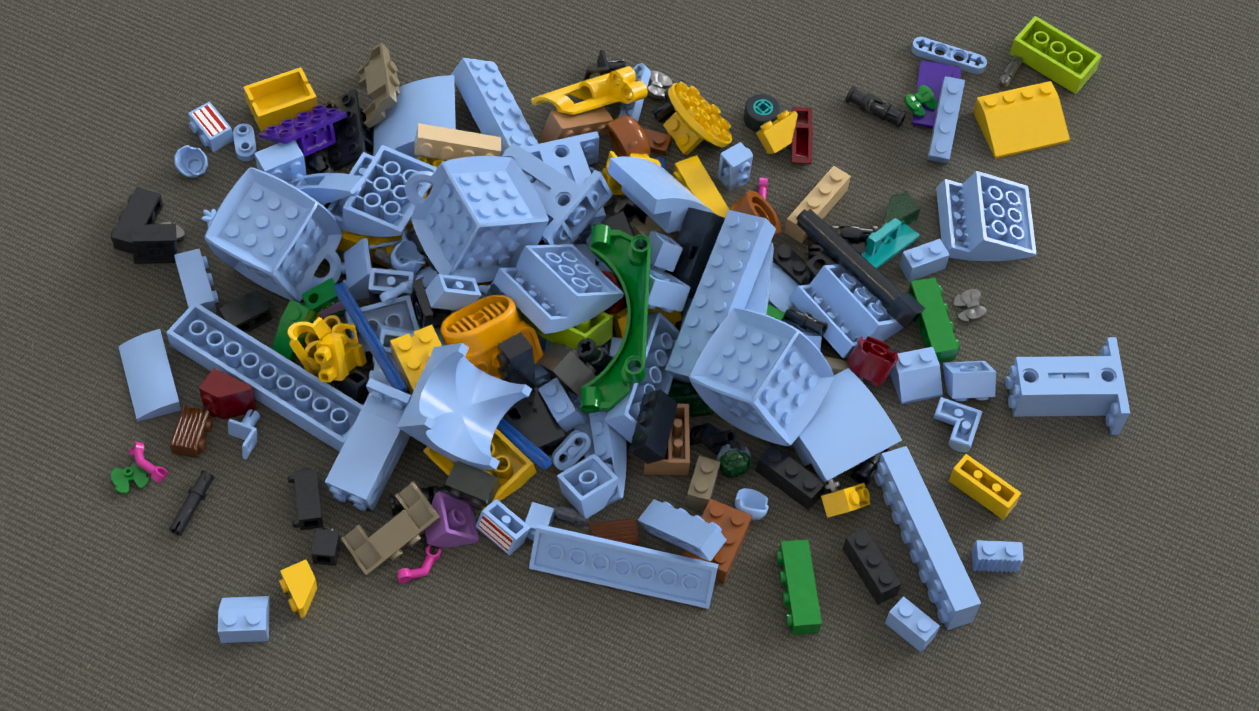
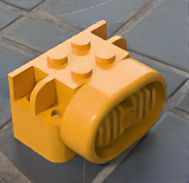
[441,295,543,379]

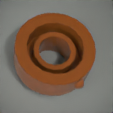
[605,115,650,157]
[731,190,781,238]

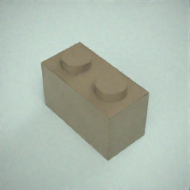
[685,456,721,511]

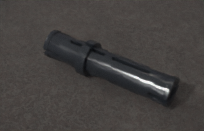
[169,470,215,536]

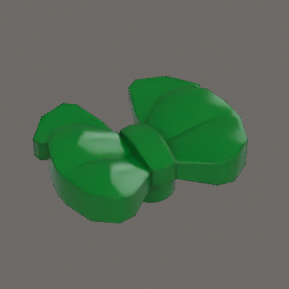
[904,85,937,117]
[111,462,149,494]

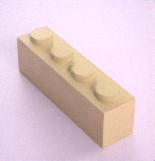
[414,123,501,160]
[784,166,851,244]

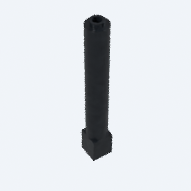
[797,209,926,328]

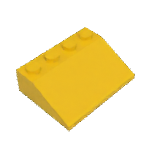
[973,81,1070,159]
[423,428,536,509]

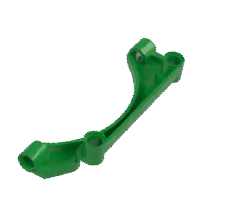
[580,224,652,413]

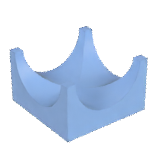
[397,343,532,470]

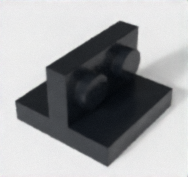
[132,224,177,264]
[411,279,452,329]

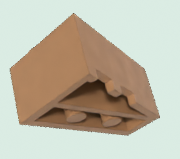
[539,106,613,143]
[643,404,690,476]

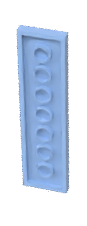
[529,524,718,609]

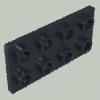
[324,89,374,171]

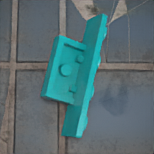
[862,218,920,269]

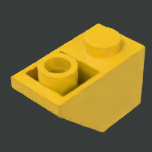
[756,110,798,154]
[821,483,870,518]
[279,560,317,618]

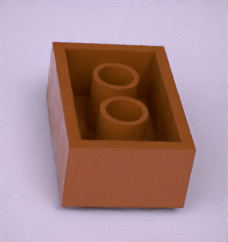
[684,499,752,584]

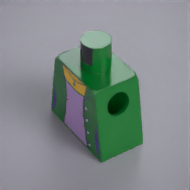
[302,278,346,321]

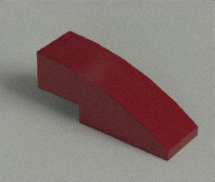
[790,107,813,164]

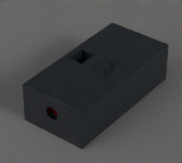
[665,208,725,300]
[502,386,566,462]

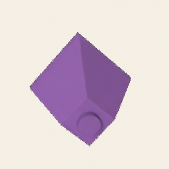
[425,492,479,548]

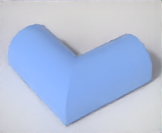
[933,397,983,452]

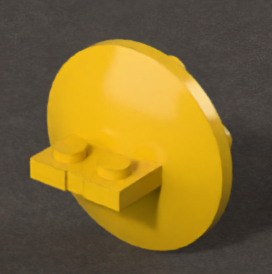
[663,81,732,156]

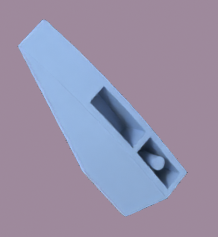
[287,173,365,206]
[568,392,627,506]

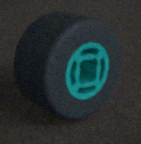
[743,94,781,132]

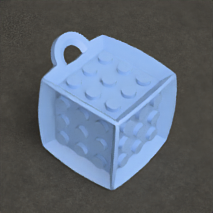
[405,156,549,283]
[204,167,342,302]
[689,308,834,446]

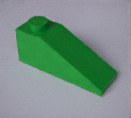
[272,300,318,362]

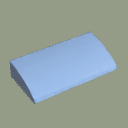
[768,262,813,332]
[118,329,181,422]

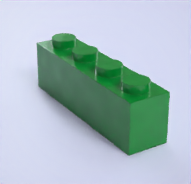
[908,278,960,362]
[776,539,822,635]

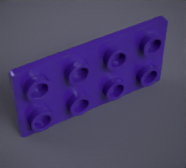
[912,61,961,128]
[259,105,347,157]

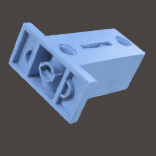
[522,131,606,245]
[501,143,613,245]
[1005,337,1130,435]
[325,378,411,511]

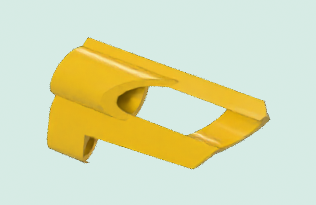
[531,66,648,115]
[288,315,342,378]

